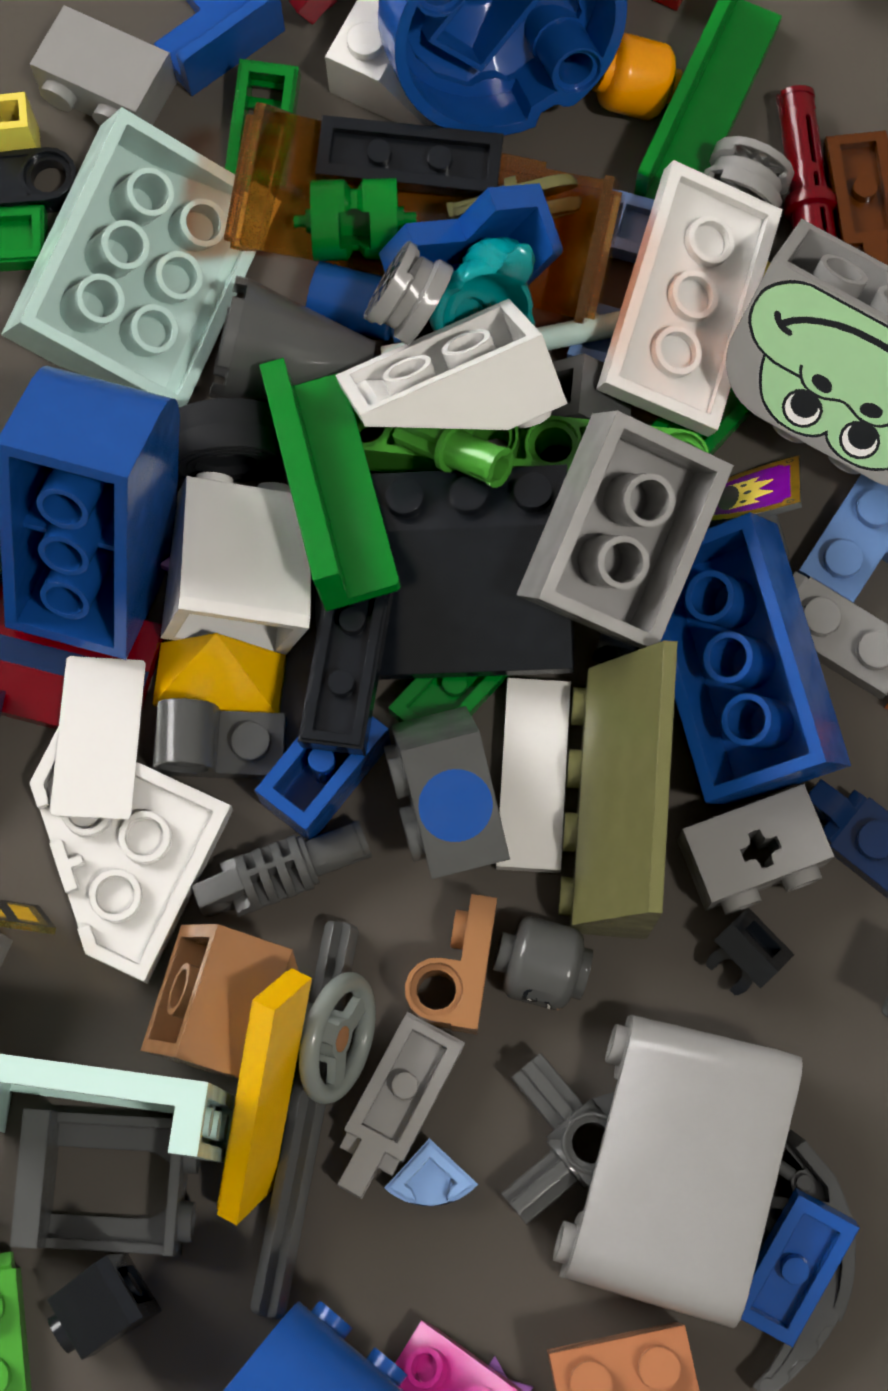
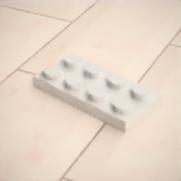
[596,160,783,437]

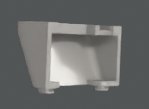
[553,1015,803,1328]

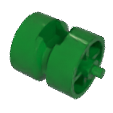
[294,178,417,262]

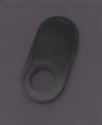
[0,147,78,213]

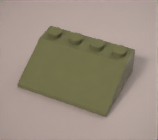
[558,640,678,939]

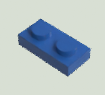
[741,1188,860,1348]

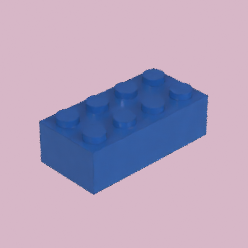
[661,512,851,806]

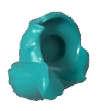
[429,237,536,331]

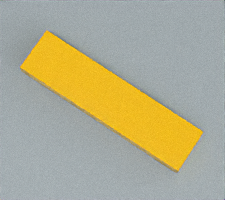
[217,968,312,1226]

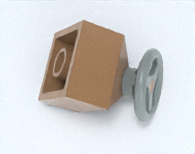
[140,924,376,1104]

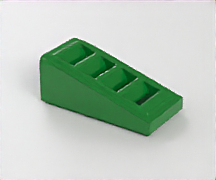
[225,58,301,188]

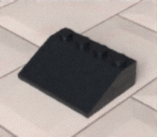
[314,464,574,680]

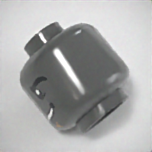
[492,916,593,1010]

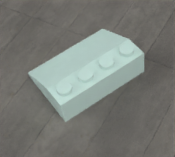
[1,107,279,407]

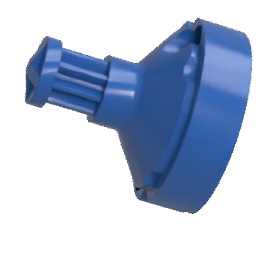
[378,0,627,136]

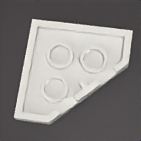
[30,726,233,984]

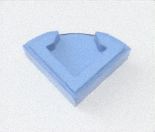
[384,1138,478,1206]

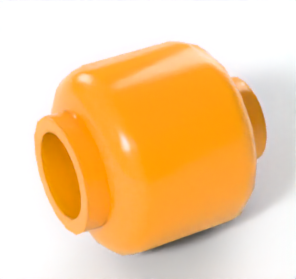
[591,33,683,120]

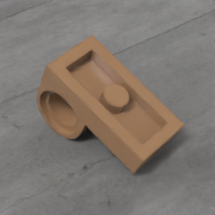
[405,894,497,1035]

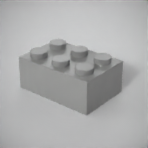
[516,410,734,648]

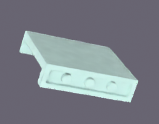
[0,1054,236,1163]

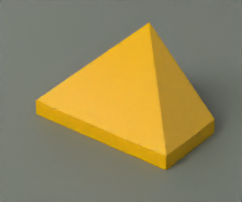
[153,633,286,713]

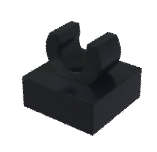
[706,908,795,995]

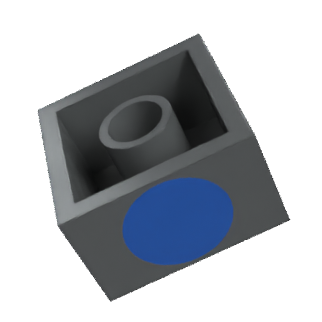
[383,706,510,879]

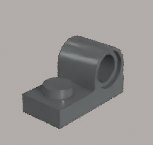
[153,698,287,780]

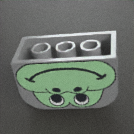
[726,219,888,486]

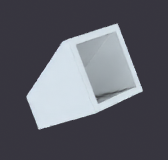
[160,472,311,655]

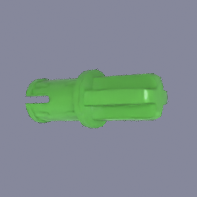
[392,427,514,488]

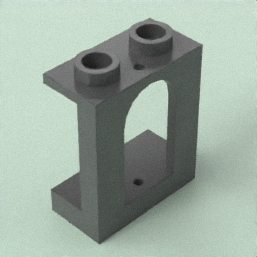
[10,1109,201,1256]

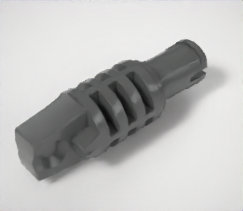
[192,820,372,917]

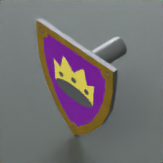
[708,455,802,557]

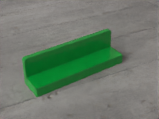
[634,0,782,200]
[259,358,401,612]

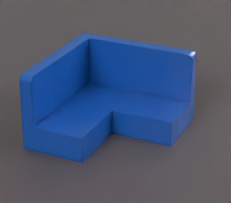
[154,0,285,97]
[378,183,563,286]

